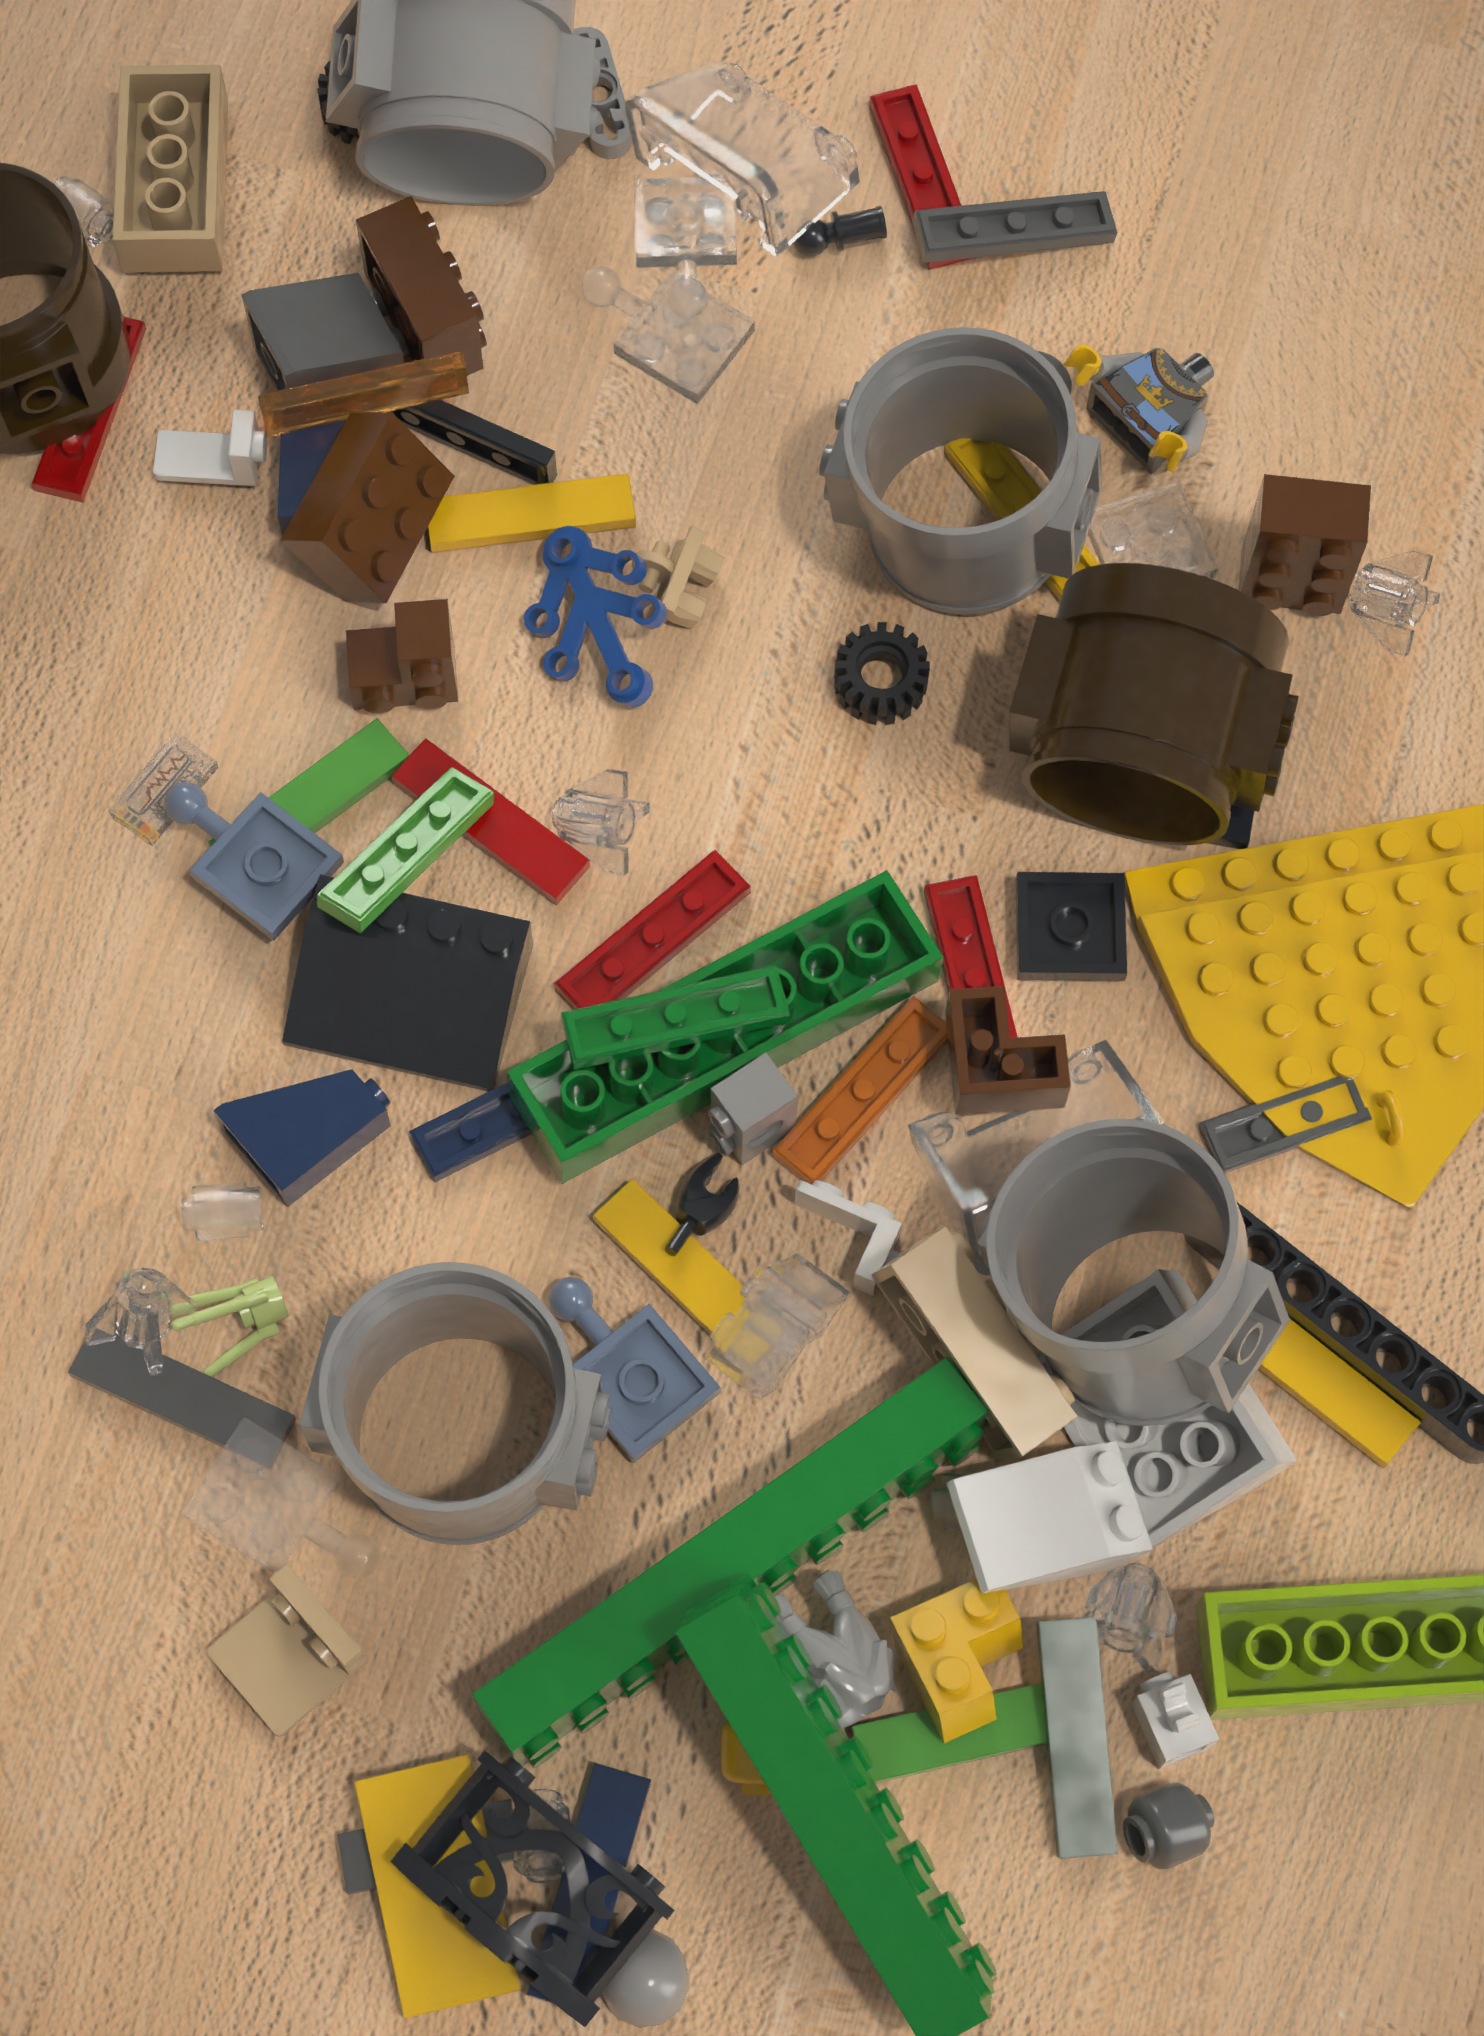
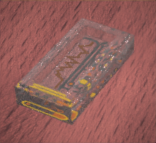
[108,732,219,846]

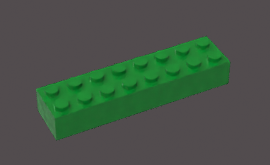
[507,870,944,1184]
[675,1573,997,2036]

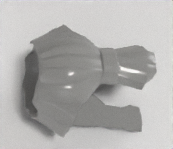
[774,1570,896,1729]

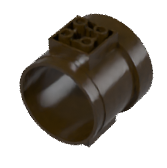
[0,163,131,454]
[1009,563,1299,845]

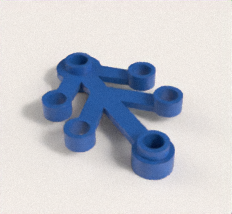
[524,526,667,708]

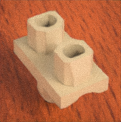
[631,526,724,629]

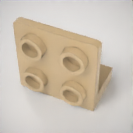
[207,1564,368,1737]

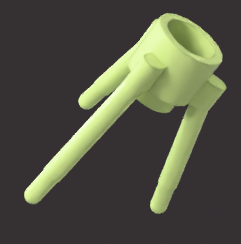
[147,1276,289,1377]

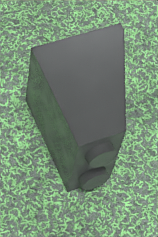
[241,273,409,406]

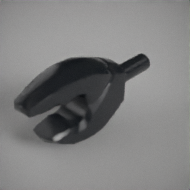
[665,1152,740,1256]

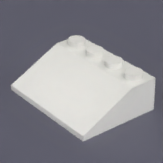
[1037,1269,1297,1548]

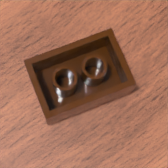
[356,196,487,392]
[280,412,455,603]
[1239,474,1371,616]

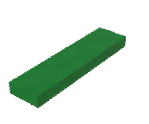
[561,965,790,1070]

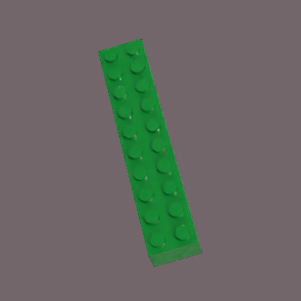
[472,1357,989,1768]

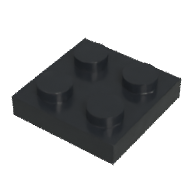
[1016,872,1127,981]

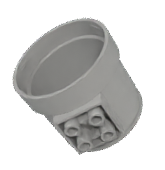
[326,0,600,206]
[819,327,1102,615]
[976,1118,1290,1426]
[299,1262,612,1545]

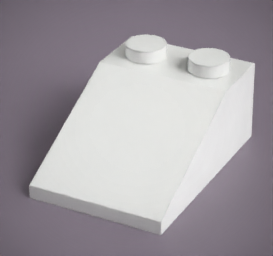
[947,1441,1153,1594]

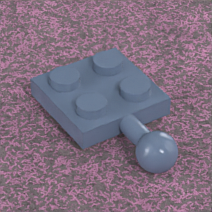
[164,782,344,941]
[549,1277,721,1463]

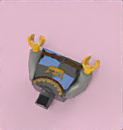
[1063,344,1214,474]

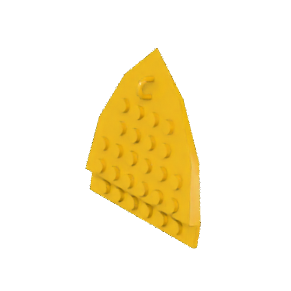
[1124,804,1484,1209]

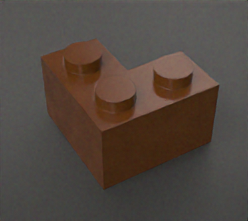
[346,599,459,713]
[945,986,1071,1115]

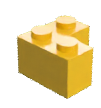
[890,1579,1024,1744]

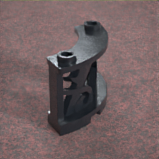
[390,1750,675,2027]

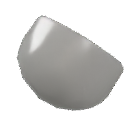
[602,1929,690,2028]

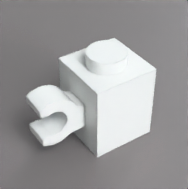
[1131,1671,1219,1769]

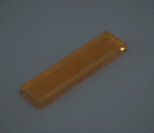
[258,352,469,437]

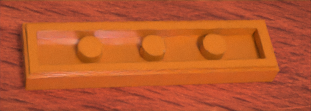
[772,996,948,1185]

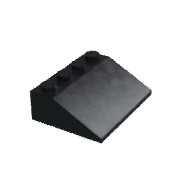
[282,874,533,1092]

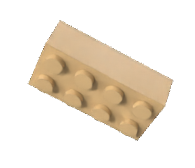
[113,65,228,273]
[872,1226,1078,1461]

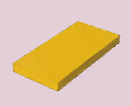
[354,1754,521,2019]

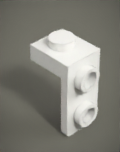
[153,409,267,486]
[794,1180,902,1296]

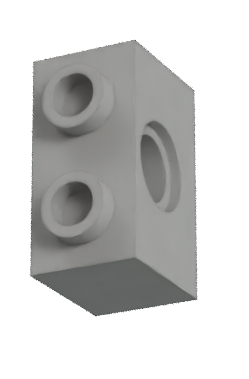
[708,1053,798,1166]

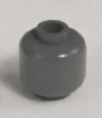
[1123,1782,1214,1869]

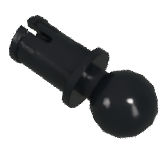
[791,205,887,256]

